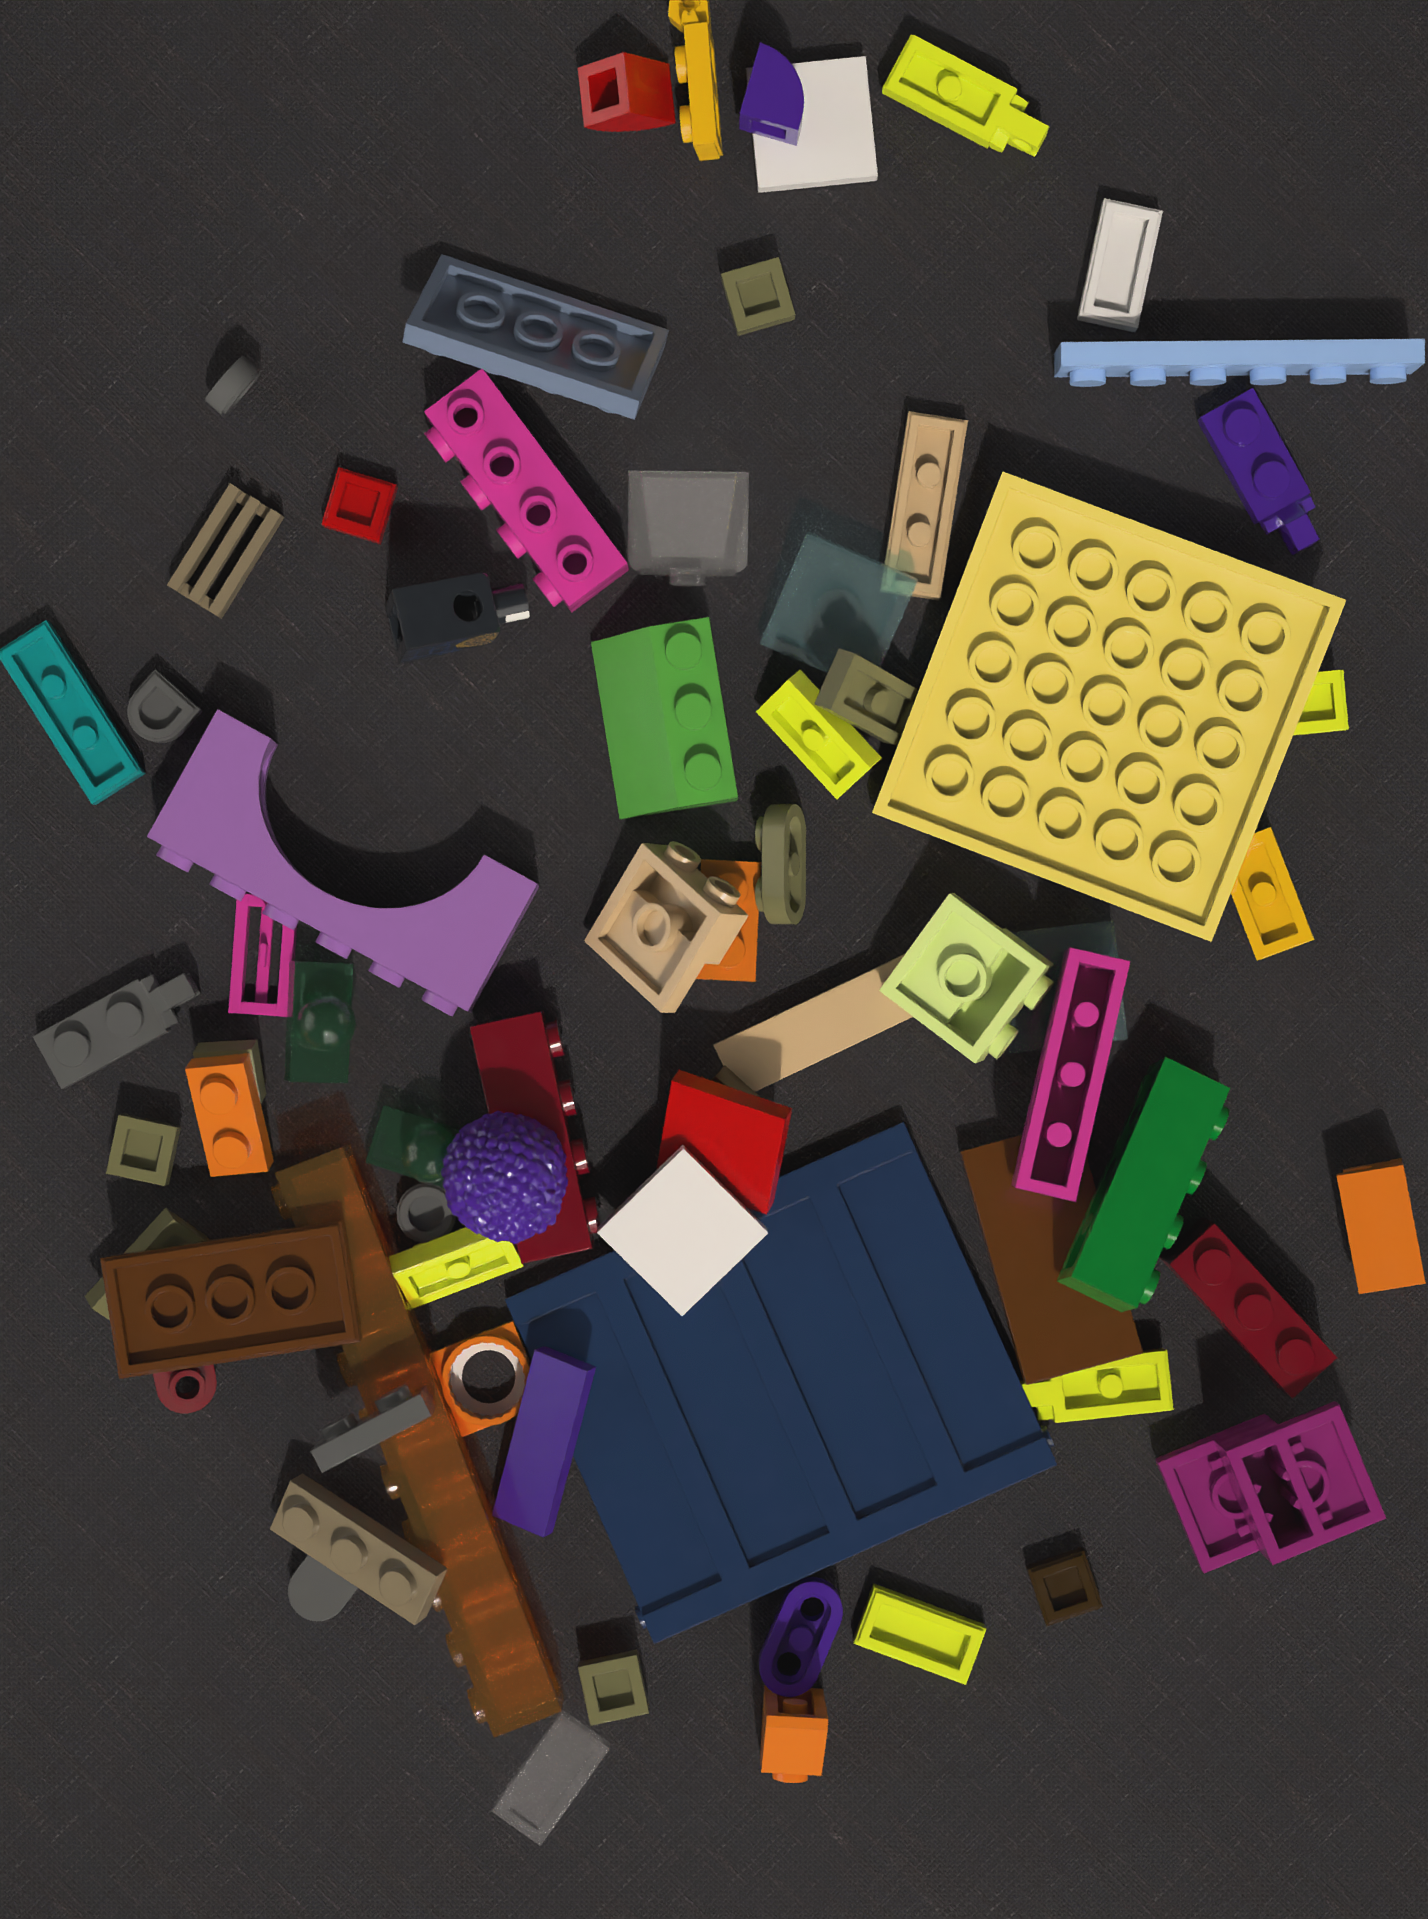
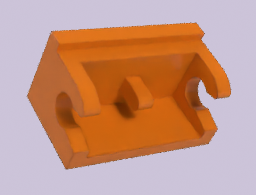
[1336,1158,1426,1294]

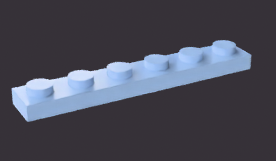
[1054,339,1425,387]

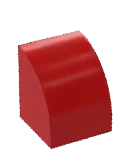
[578,52,676,132]

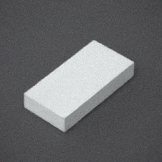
[1077,198,1163,332]

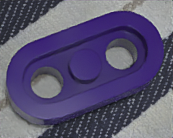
[759,1577,843,1697]

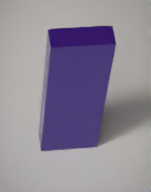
[492,1346,596,1538]

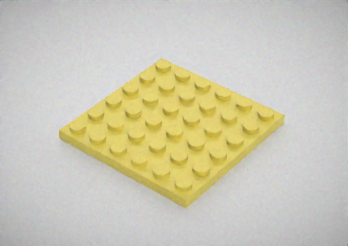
[872,471,1346,942]

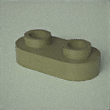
[755,804,806,924]

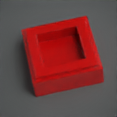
[321,467,398,545]

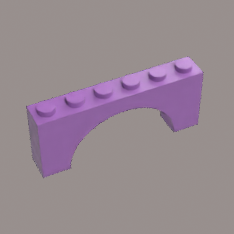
[147,709,539,1017]

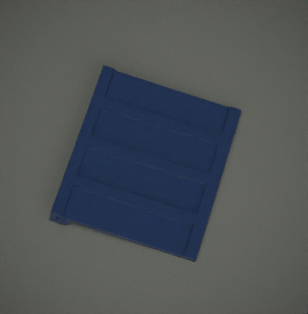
[505,1122,1057,1644]

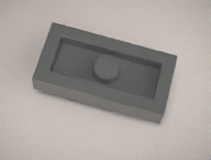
[311,1384,437,1473]

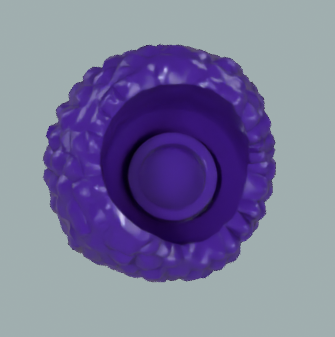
[441,1111,568,1244]

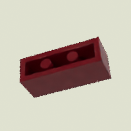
[1159,1217,1337,1399]

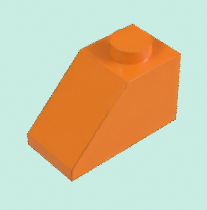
[760,1685,828,1783]

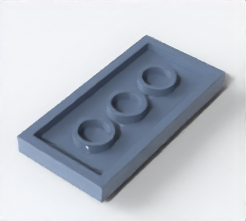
[403,254,669,420]

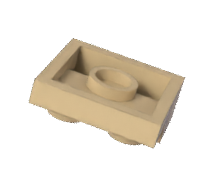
[584,841,749,1013]

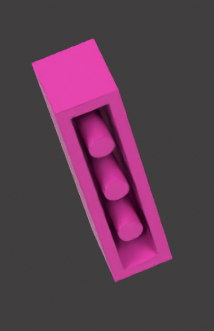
[1011,947,1130,1202]

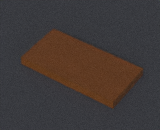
[960,1135,1143,1385]
[100,1219,363,1379]

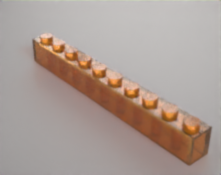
[272,1143,564,1738]

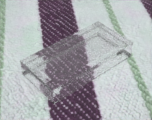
[492,1709,611,1846]

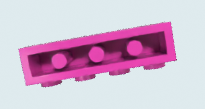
[424,369,629,613]

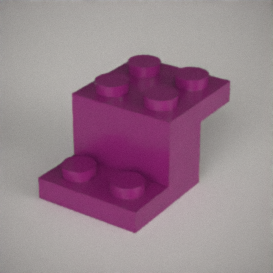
[1155,1401,1386,1573]

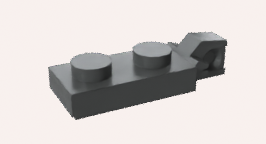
[33,973,201,1089]

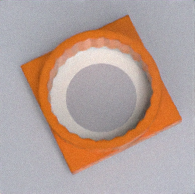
[430,1320,531,1437]

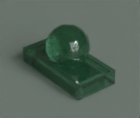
[284,961,357,1083]
[365,1104,461,1188]

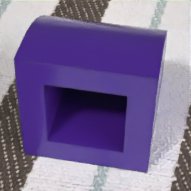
[739,43,804,146]

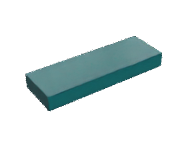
[0,620,146,805]

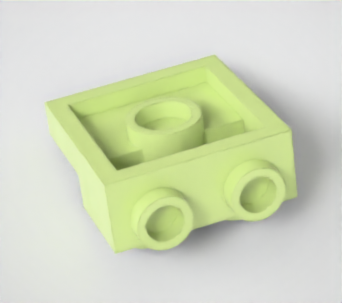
[879,893,1054,1063]

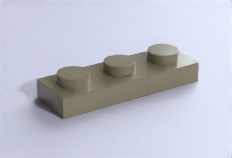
[270,1473,448,1625]

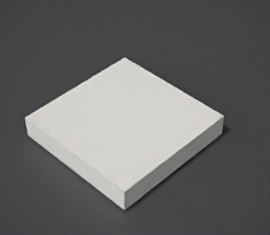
[746,56,878,193]
[597,1145,768,1316]

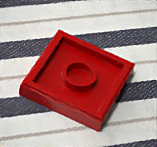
[656,1070,792,1215]

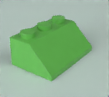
[591,617,738,820]

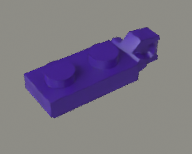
[1197,388,1319,555]

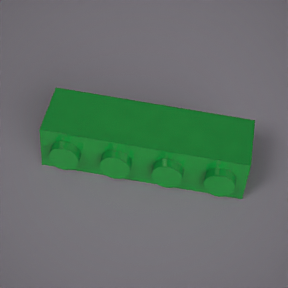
[1057,1057,1230,1312]

